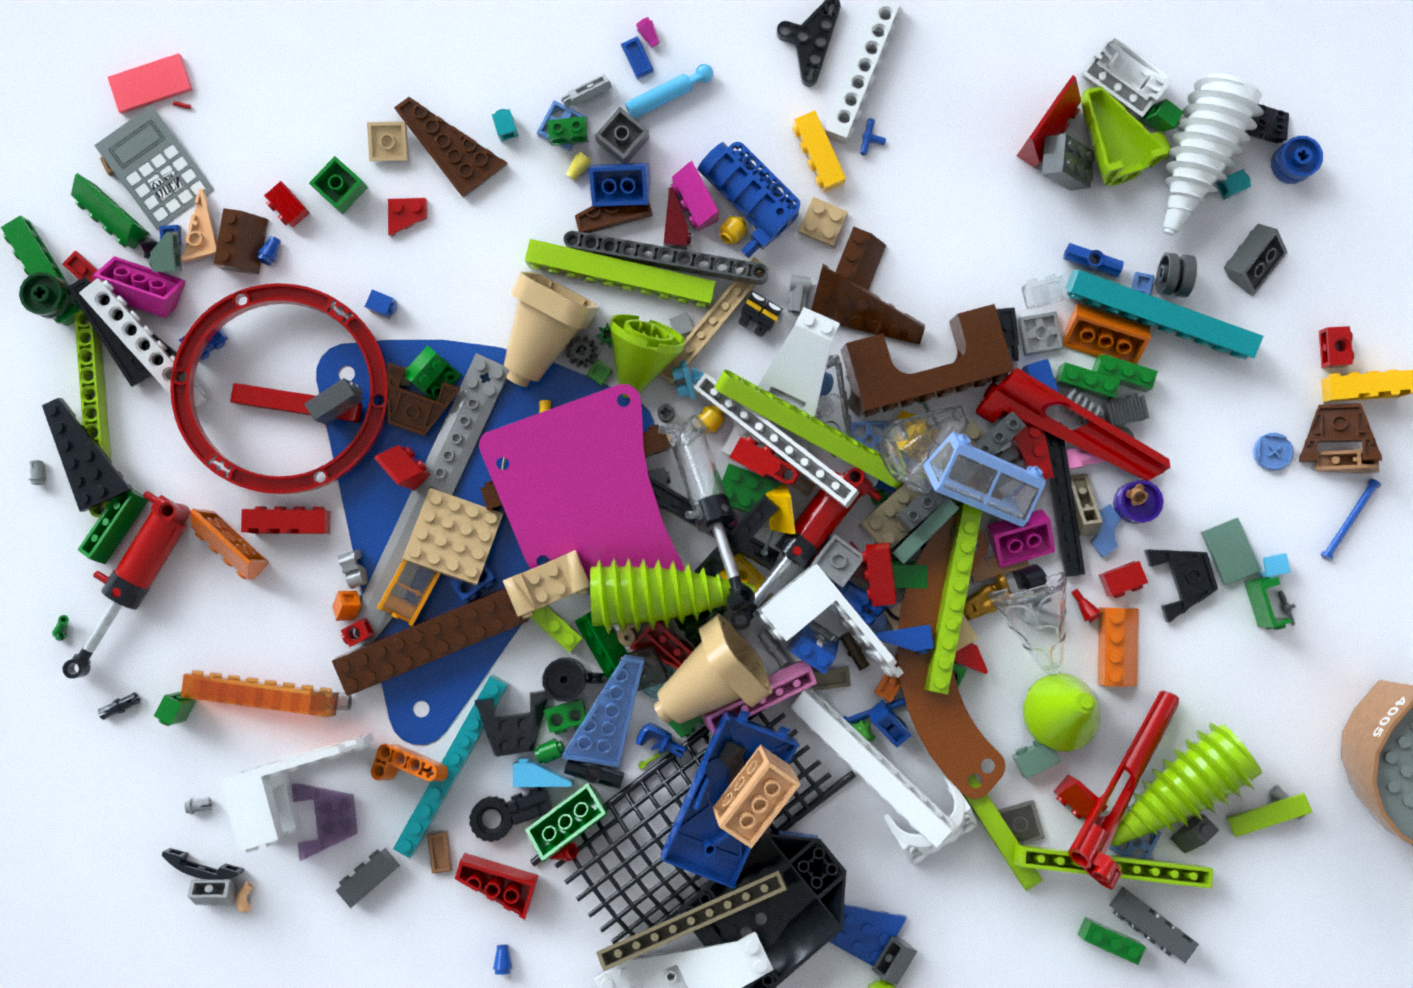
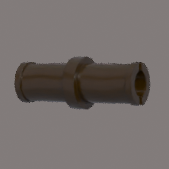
[839,632,870,671]

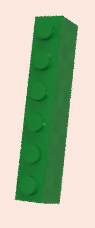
[1,215,82,326]

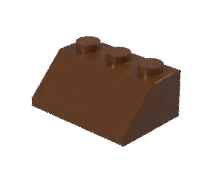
[214,208,268,275]
[835,226,886,291]

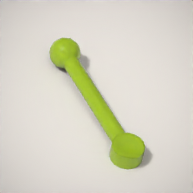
[638,751,668,769]

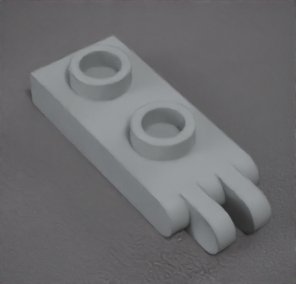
[561,74,612,107]

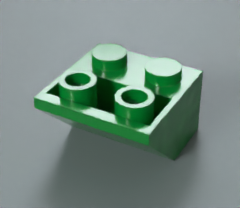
[404,345,462,400]

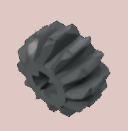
[566,336,598,368]

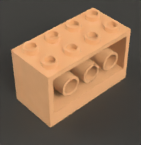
[712,745,801,849]

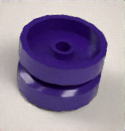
[1113,480,1164,524]

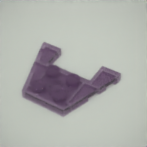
[291,783,358,861]

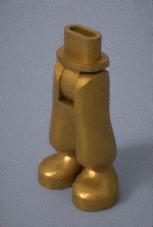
[963,573,1018,621]

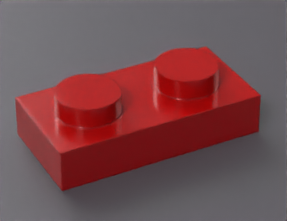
[62,250,98,282]

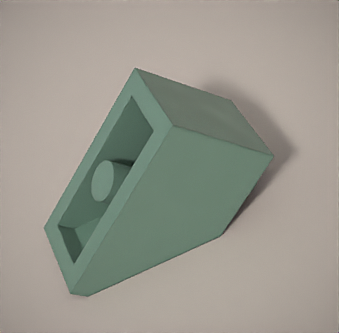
[149,232,182,272]

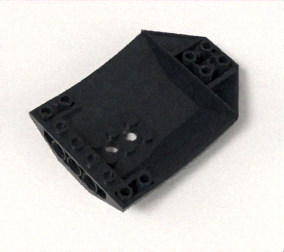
[677,833,847,988]

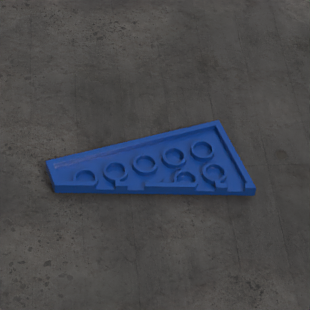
[829,904,907,966]

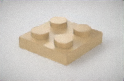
[367,121,409,161]
[798,197,848,247]

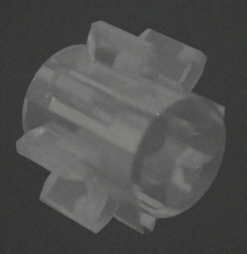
[815,395,834,419]

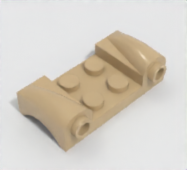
[503,550,590,619]

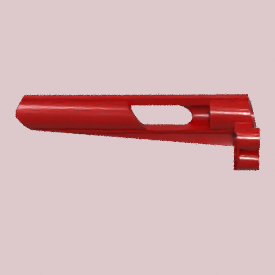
[975,368,1170,481]

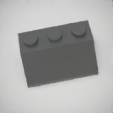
[1224,223,1287,296]

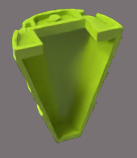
[1081,86,1169,186]

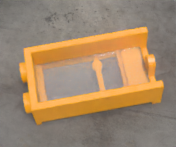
[377,560,440,626]

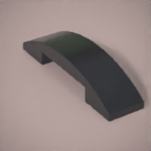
[162,848,244,880]

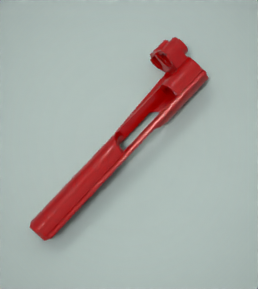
[1068,690,1179,890]

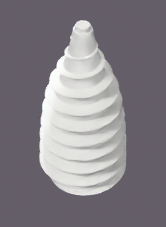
[1163,74,1264,236]

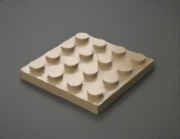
[402,488,503,586]

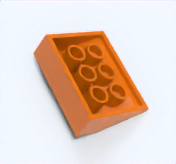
[190,508,270,580]

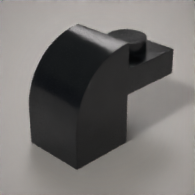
[1012,564,1052,607]

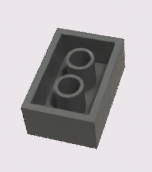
[1042,133,1095,191]

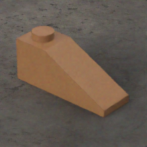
[1315,449,1379,474]

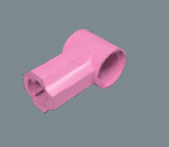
[1066,448,1105,469]

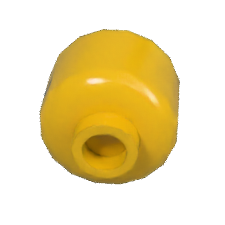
[719,216,747,245]
[696,405,725,434]

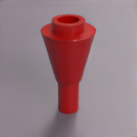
[1071,589,1101,623]

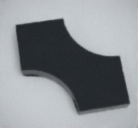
[718,739,745,785]

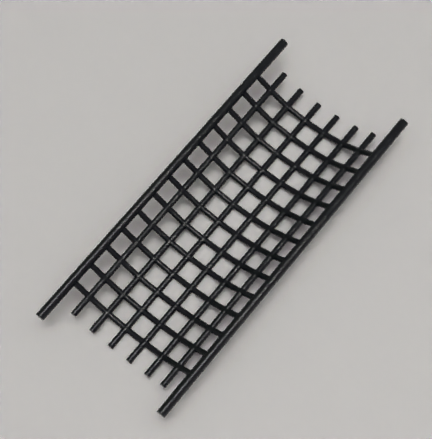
[530,671,856,944]

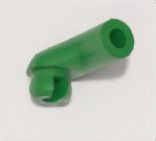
[52,615,69,641]

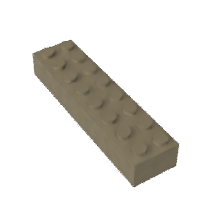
[858,421,985,549]

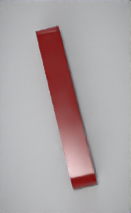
[230,383,363,423]

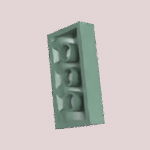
[893,497,959,564]

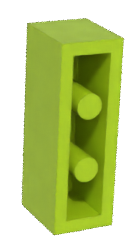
[530,605,584,653]

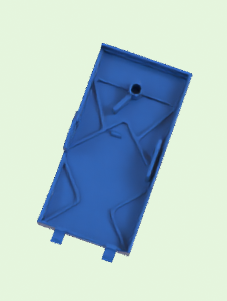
[661,710,800,889]

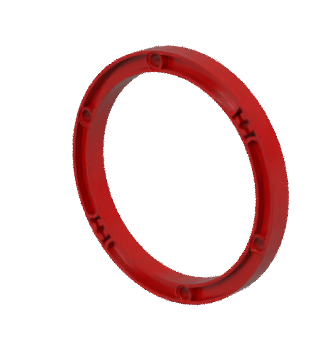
[170,283,388,495]

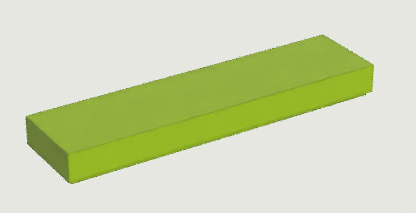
[1227,792,1312,837]

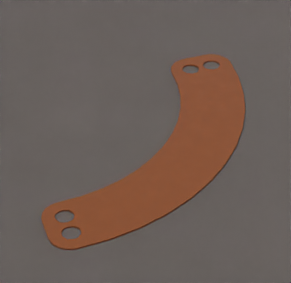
[897,515,1005,799]

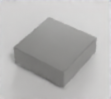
[669,313,693,335]

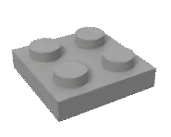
[811,533,863,588]

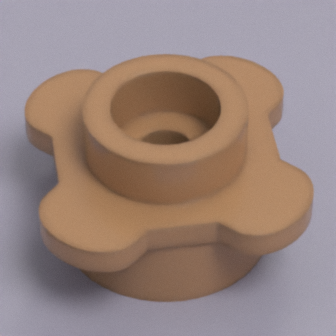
[1126,484,1149,506]

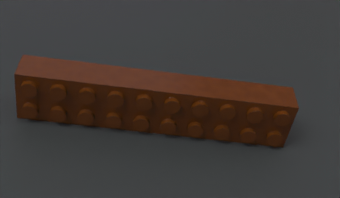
[332,587,530,696]

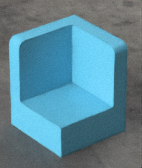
[1260,553,1291,577]

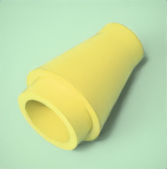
[566,151,592,181]

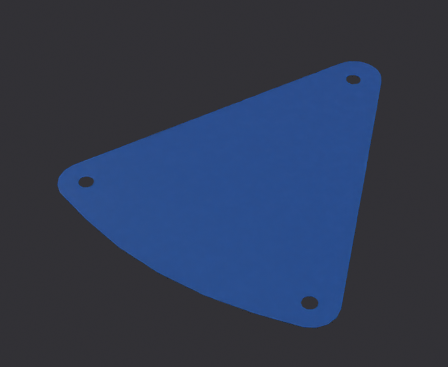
[316,340,654,745]

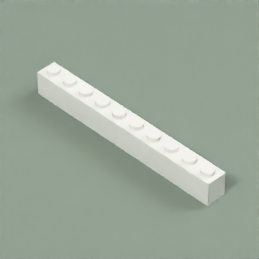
[693,373,859,509]
[790,688,957,848]

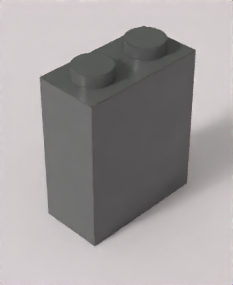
[304,378,365,425]

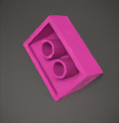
[671,161,719,232]
[987,509,1055,568]

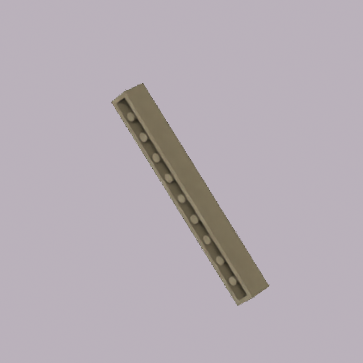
[596,870,788,971]

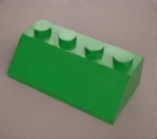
[71,173,149,249]
[525,783,608,862]

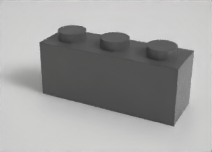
[336,848,400,909]

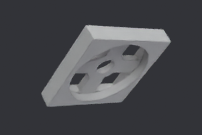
[1018,311,1063,356]

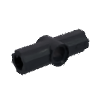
[564,760,625,789]

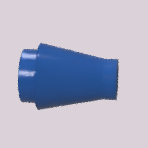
[257,236,281,266]
[493,944,512,975]

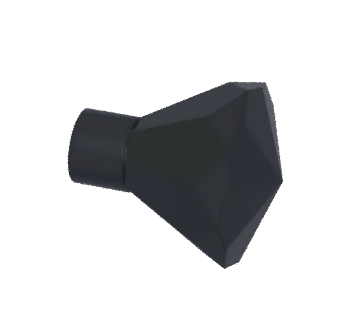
[138,237,158,259]

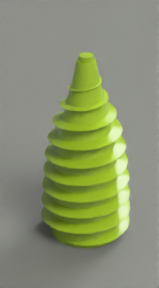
[590,558,755,634]
[1110,723,1262,847]

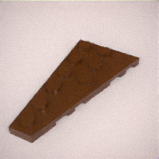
[394,97,508,198]
[811,264,925,345]

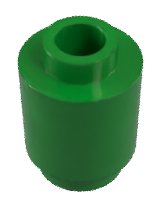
[534,739,565,764]

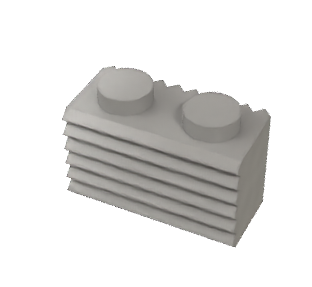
[187,880,237,906]

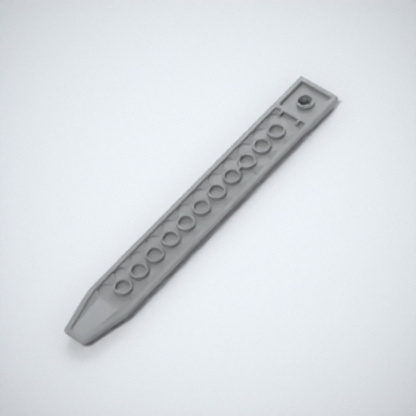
[355,353,509,643]

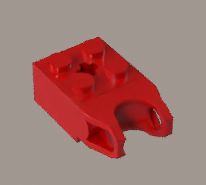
[729,436,800,484]

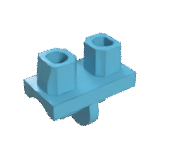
[671,360,704,399]

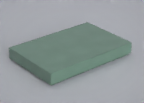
[1201,518,1261,585]

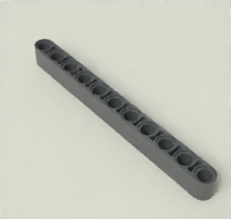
[564,231,768,285]

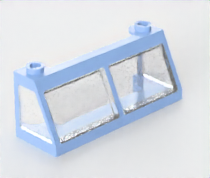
[923,431,1046,527]

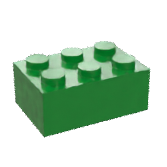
[717,464,782,522]

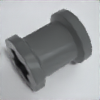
[657,404,675,423]

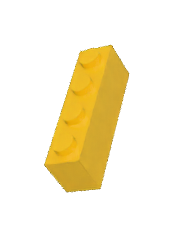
[792,110,846,192]

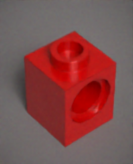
[341,617,375,647]

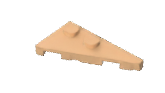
[181,189,217,262]

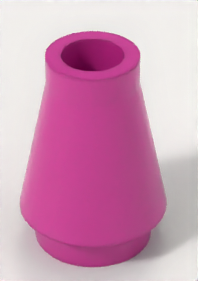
[636,17,660,48]

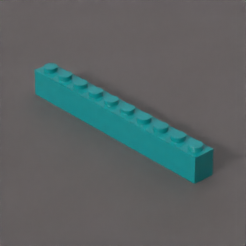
[393,674,510,859]

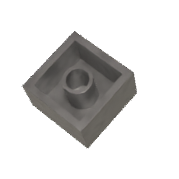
[595,107,650,164]

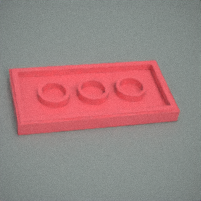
[107,53,192,114]

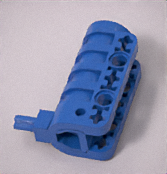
[697,142,800,258]

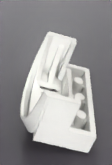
[1081,37,1171,118]
[884,778,978,865]

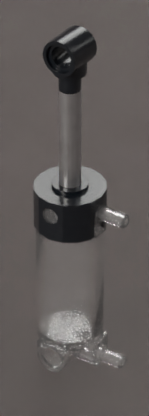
[658,415,755,612]

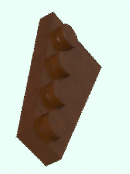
[574,203,653,233]

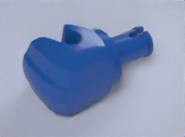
[636,723,687,759]

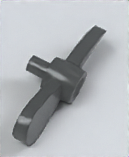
[1278,590,1296,626]

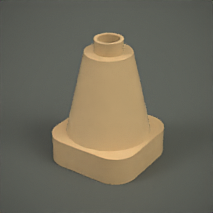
[504,272,600,387]
[654,613,772,724]

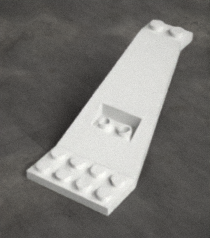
[722,307,840,485]
[593,932,773,988]

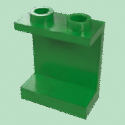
[1244,577,1292,630]

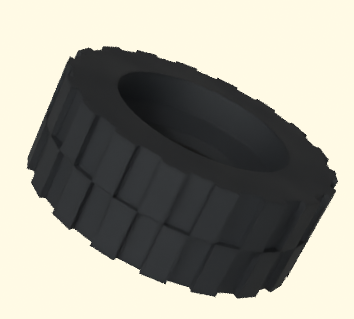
[469,796,513,842]

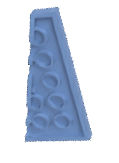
[562,655,644,768]

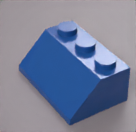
[589,163,651,206]

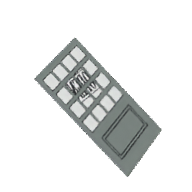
[94,105,214,230]

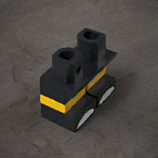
[738,290,783,337]

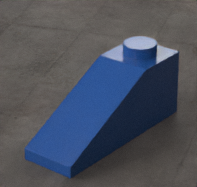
[874,625,934,654]

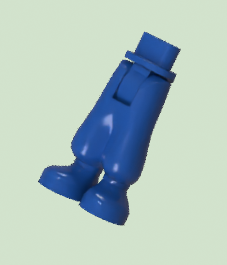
[831,580,888,627]

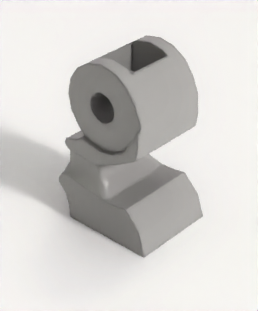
[338,549,368,589]

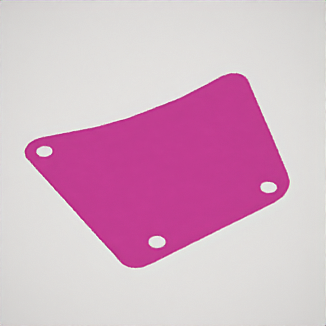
[479,384,684,581]

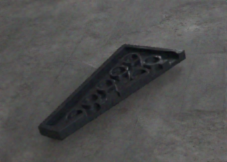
[42,398,134,512]

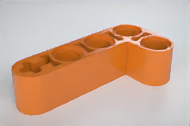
[371,744,448,781]

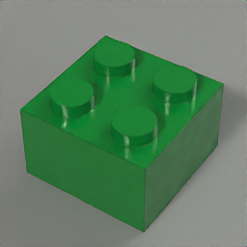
[309,156,368,215]

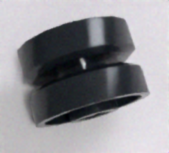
[542,657,587,701]

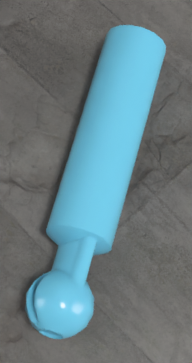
[625,64,714,119]

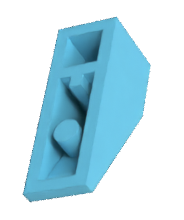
[513,758,573,787]

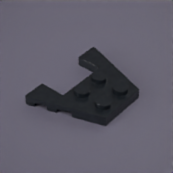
[1144,549,1218,623]
[474,690,549,757]

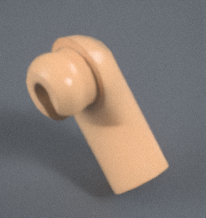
[236,882,253,913]

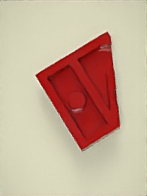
[388,198,427,236]

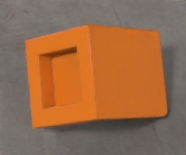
[332,591,361,621]

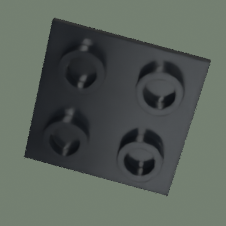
[1245,104,1289,144]

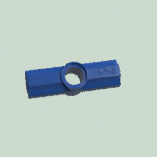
[1063,243,1124,278]

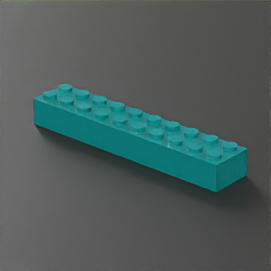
[1064,270,1264,360]

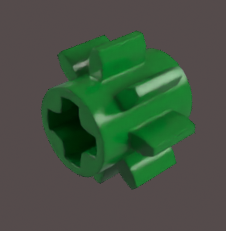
[596,323,612,348]

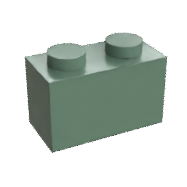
[1012,740,1061,779]

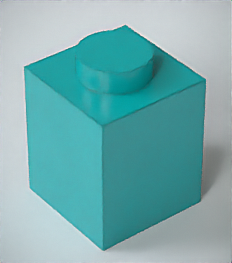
[491,109,519,142]
[1216,169,1251,200]

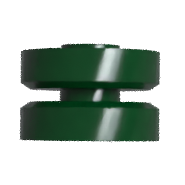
[19,272,74,319]

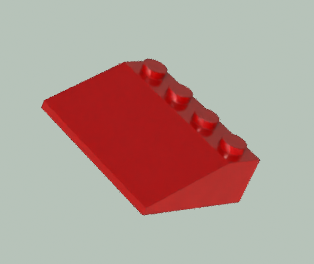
[1016,75,1081,168]

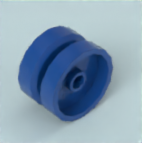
[1271,136,1323,184]

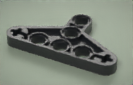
[776,0,841,87]

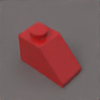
[954,643,988,675]

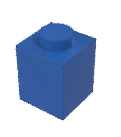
[364,289,397,319]

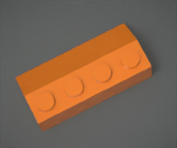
[1062,303,1151,364]
[1098,607,1139,687]

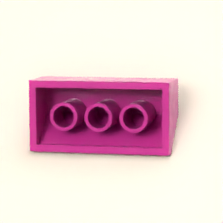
[93,256,185,318]

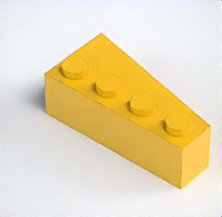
[1321,369,1413,402]

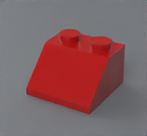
[374,445,431,491]
[1053,775,1108,820]

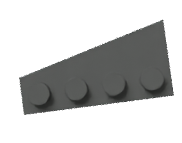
[1109,886,1199,964]

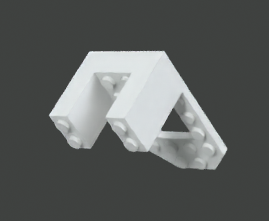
[756,564,903,678]
[219,733,374,853]

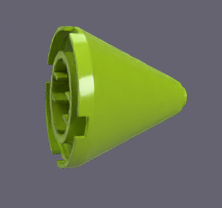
[610,314,686,399]
[1022,673,1101,752]

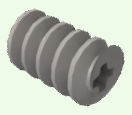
[1062,387,1105,424]

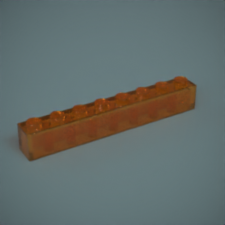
[180,670,339,717]

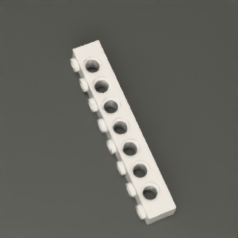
[825,0,903,144]
[79,278,208,408]

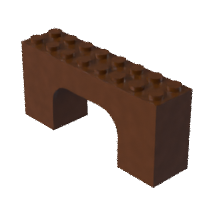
[840,304,1014,417]

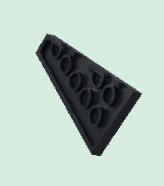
[67,277,177,387]

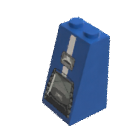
[787,620,840,675]

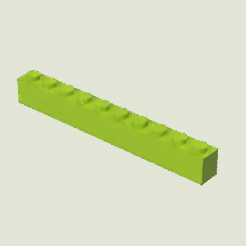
[524,239,716,308]
[924,502,982,695]
[1013,844,1213,889]

